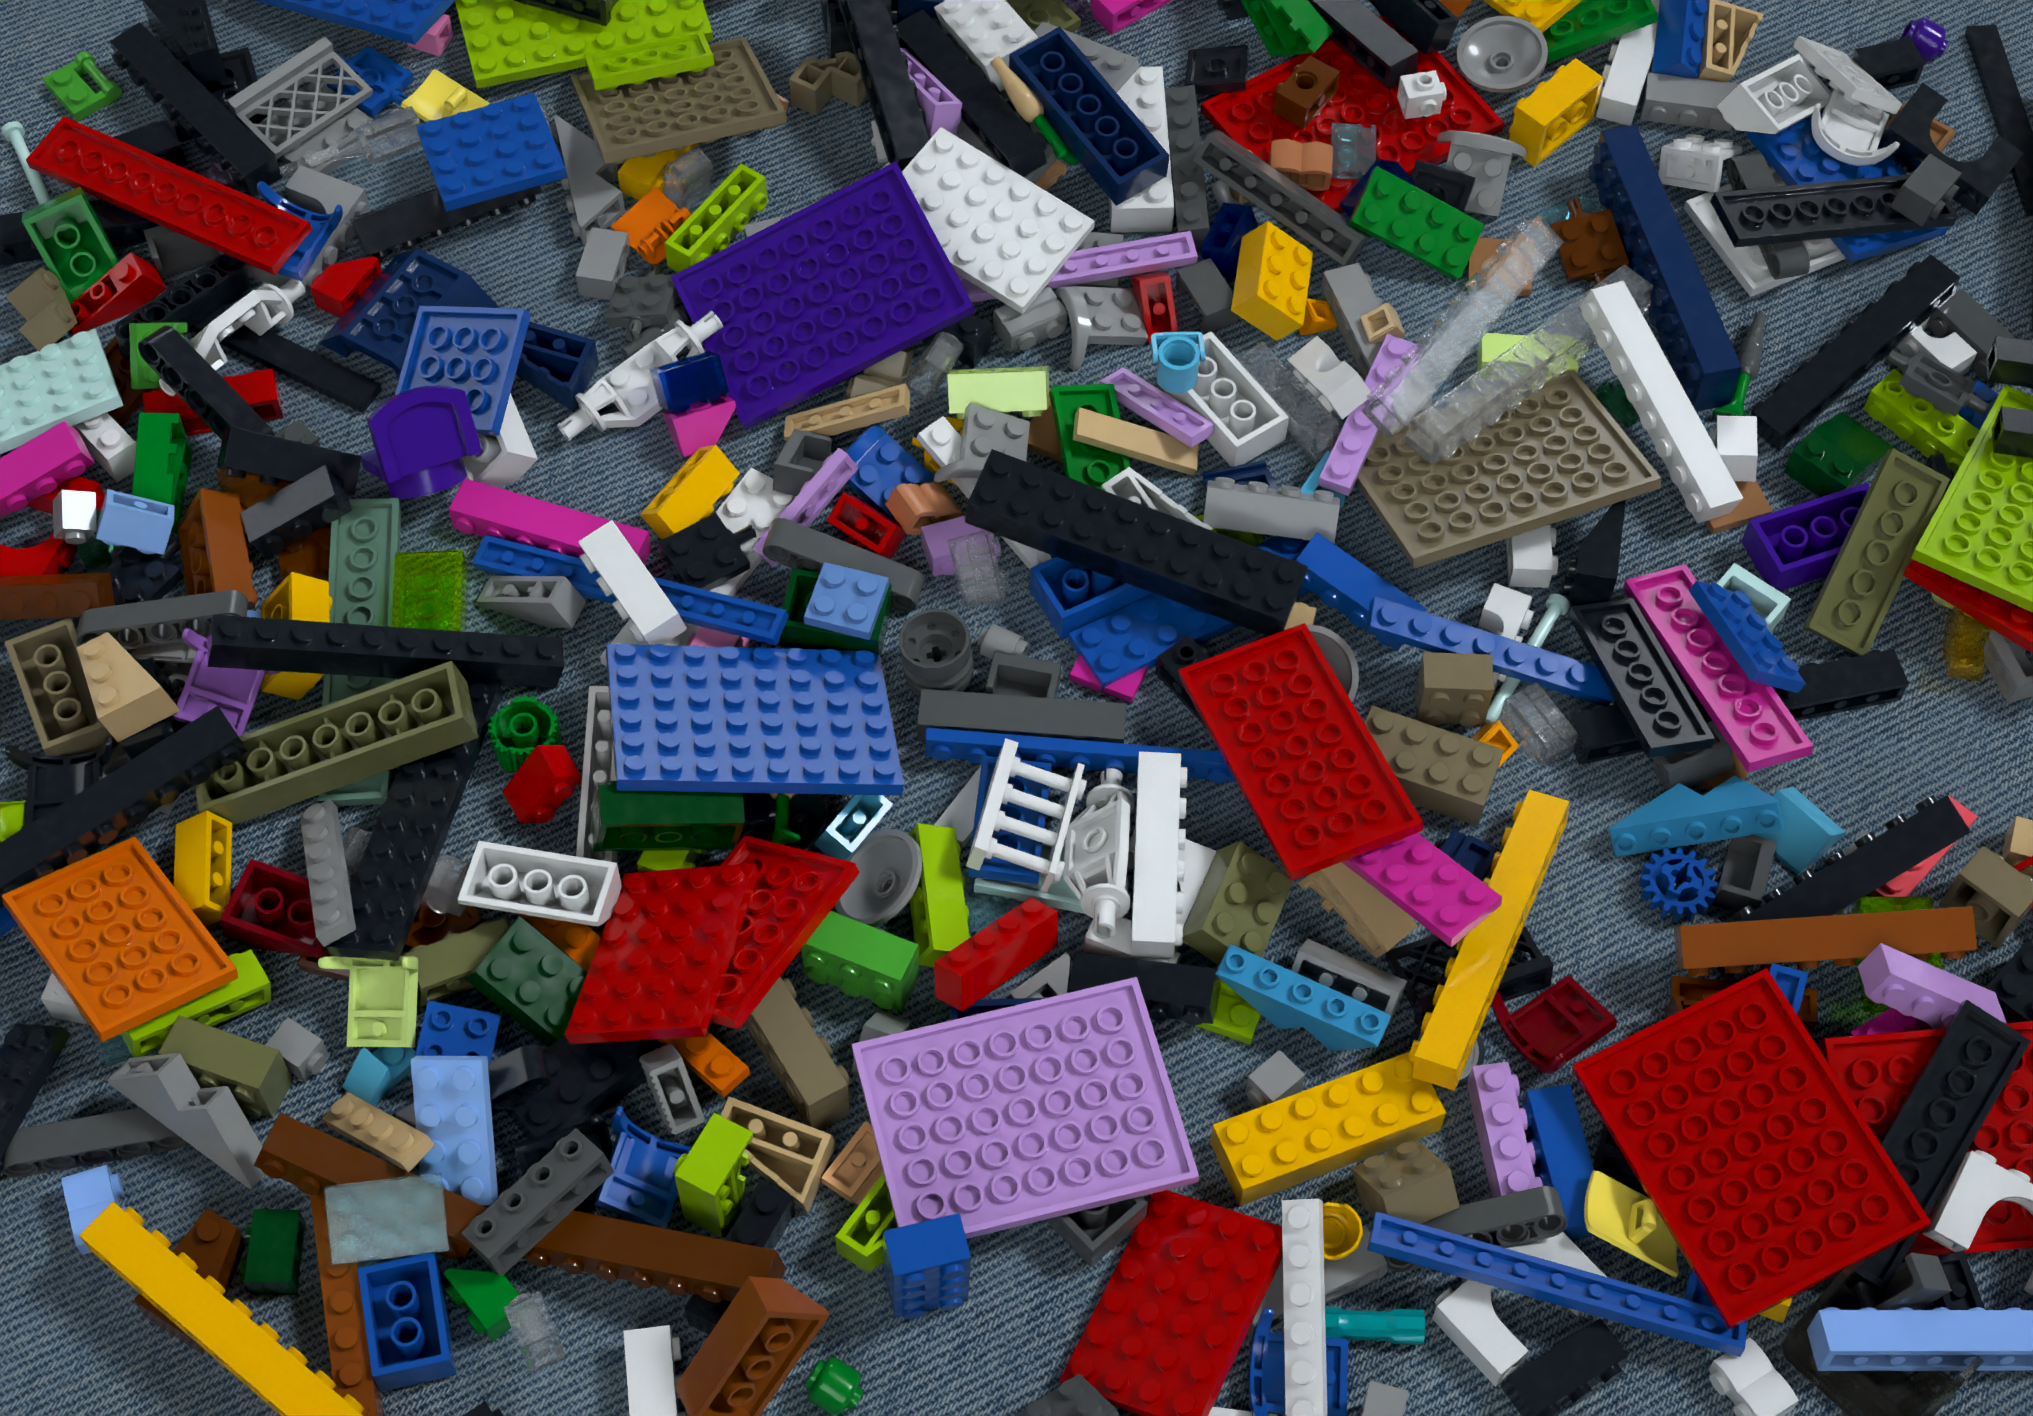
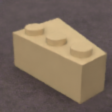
[1298,862,1418,958]

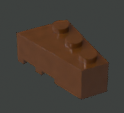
[133,1208,246,1355]

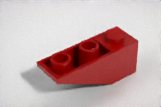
[70,252,166,335]

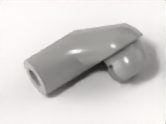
[1212,179,1249,220]

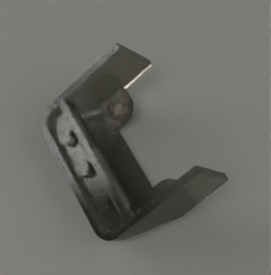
[1782,1258,1984,1416]

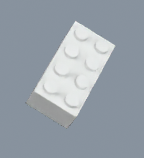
[934,0,1038,91]
[1157,331,1289,467]

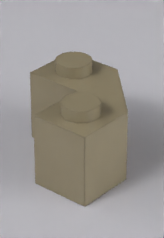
[789,51,867,116]
[6,267,78,351]
[846,347,915,399]

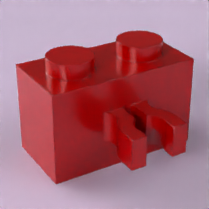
[826,492,907,559]
[502,745,582,824]

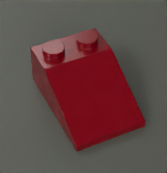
[220,859,326,958]

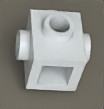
[1397,70,1447,119]

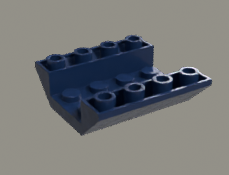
[320,248,499,381]

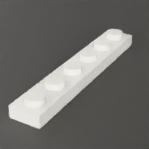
[917,416,1055,570]
[1282,1198,1327,1416]

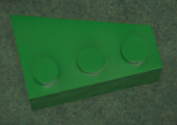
[1241,0,1333,57]
[132,412,193,533]

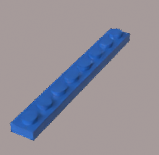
[1365,596,1616,706]

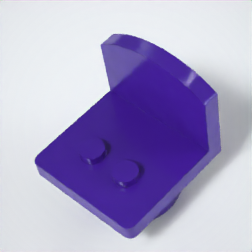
[359,385,482,499]

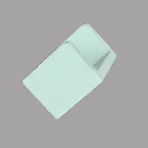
[1717,563,1791,633]

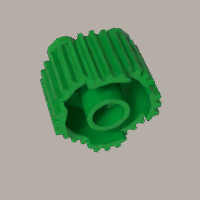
[488,695,563,773]

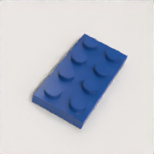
[1688,581,1806,693]
[967,756,1052,885]

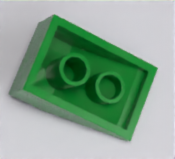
[22,187,119,304]

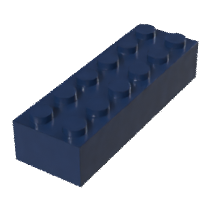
[1009,26,1170,206]

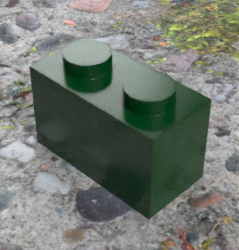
[240,1209,306,1295]

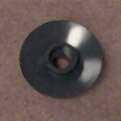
[770,794,828,850]

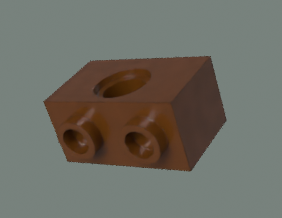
[1273,55,1340,129]

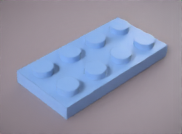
[411,1056,498,1206]

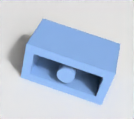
[96,489,174,555]

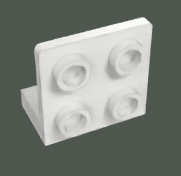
[1658,134,1742,192]

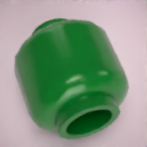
[804,1357,864,1415]

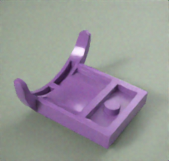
[173,628,281,736]

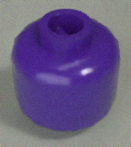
[1900,17,1948,62]

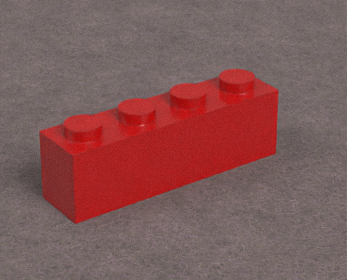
[143,368,284,436]
[934,897,1058,1011]

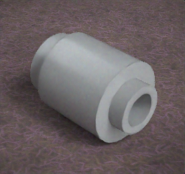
[977,624,1030,660]

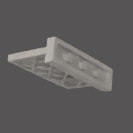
[227,36,373,159]

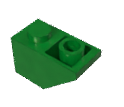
[443,1268,529,1342]

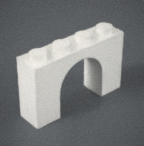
[1084,831,1216,964]
[1922,1150,2033,1295]
[1432,1232,1606,1387]

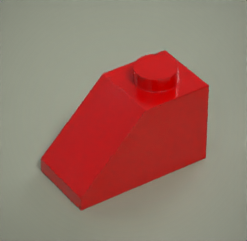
[310,256,382,318]
[1131,271,1178,343]

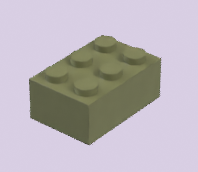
[1182,841,1294,965]
[158,1015,293,1118]

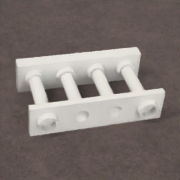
[966,738,1087,893]

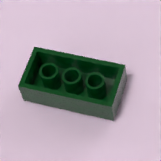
[591,781,745,852]

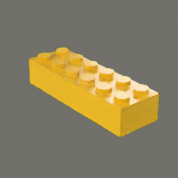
[1210,1051,1446,1206]

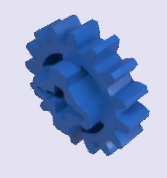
[1638,847,1718,922]

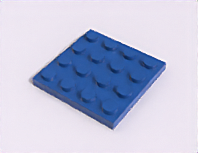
[416,93,568,212]
[394,305,531,435]

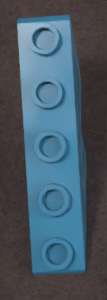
[1608,775,1785,857]
[1215,944,1391,1051]

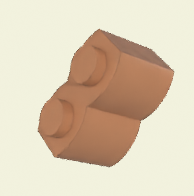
[1269,139,1333,191]
[885,482,963,535]

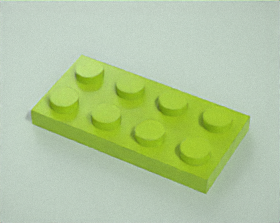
[584,30,715,91]

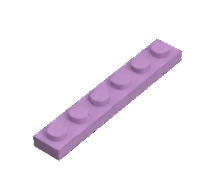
[1318,334,1417,496]

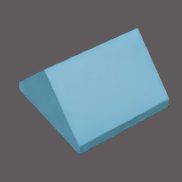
[1755,787,1846,876]

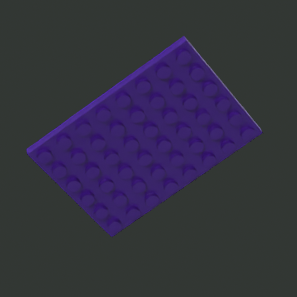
[671,161,976,430]

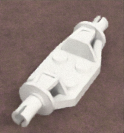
[159,278,305,396]
[557,311,723,441]
[1063,768,1135,939]

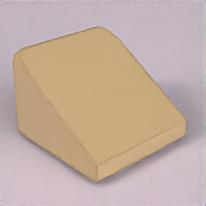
[1360,302,1406,344]

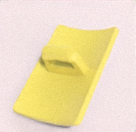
[401,69,491,122]
[1584,1170,1679,1278]

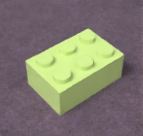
[947,366,1050,419]

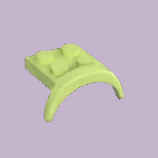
[318,955,419,1048]

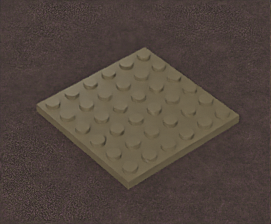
[570,37,787,164]

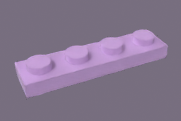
[1100,367,1214,448]
[753,448,858,567]

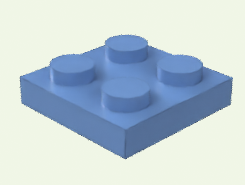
[804,562,889,640]

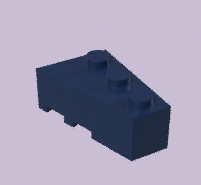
[516,322,599,412]

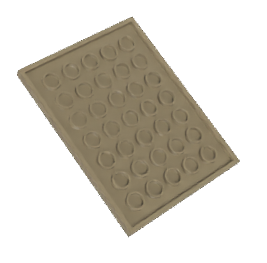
[1355,370,1661,569]

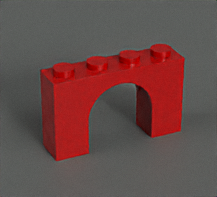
[0,476,105,576]

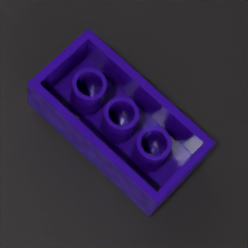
[1741,483,1870,591]

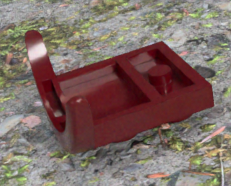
[1491,975,1617,1074]

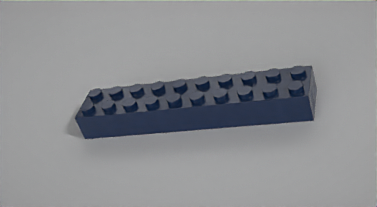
[1589,125,1742,412]

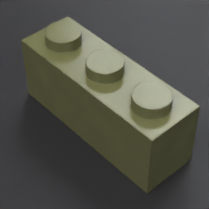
[403,918,508,1007]

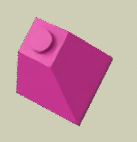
[662,393,736,458]

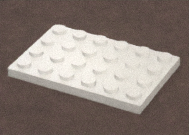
[902,127,1095,314]

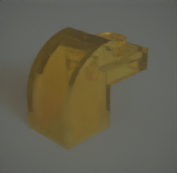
[1942,606,1991,682]

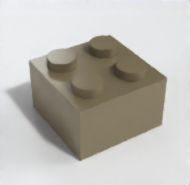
[1415,652,1494,727]
[1940,846,2033,949]
[1352,1140,1460,1224]

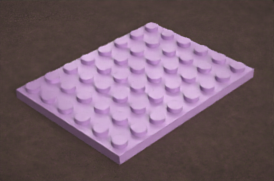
[851,977,1199,1239]

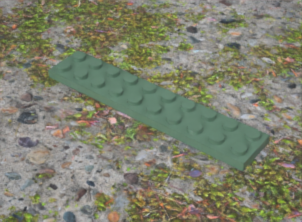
[318,497,401,806]

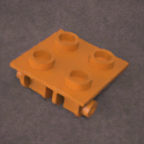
[610,187,691,266]

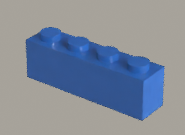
[1652,0,1708,78]
[1295,533,1427,652]
[1519,1084,1595,1240]

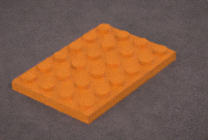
[2,836,238,1043]

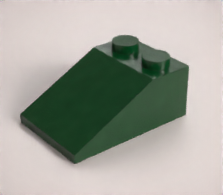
[1784,412,1895,497]

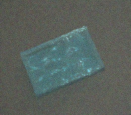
[324,1173,449,1265]

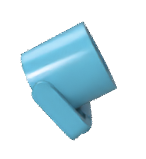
[1151,331,1206,394]

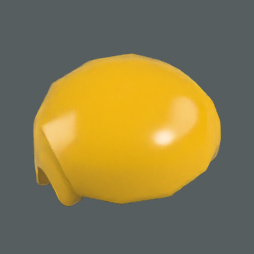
[1323,1202,1363,1261]

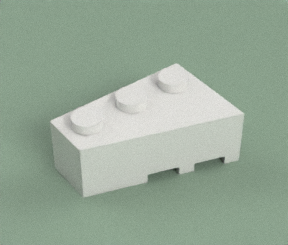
[1102,467,1213,531]

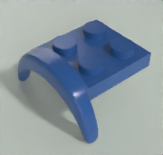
[246,181,343,281]
[845,424,934,521]
[593,1106,692,1229]
[1248,1308,1349,1416]

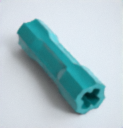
[1325,1307,1425,1345]

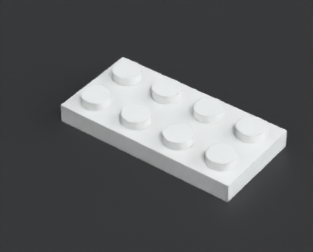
[1793,36,1902,115]

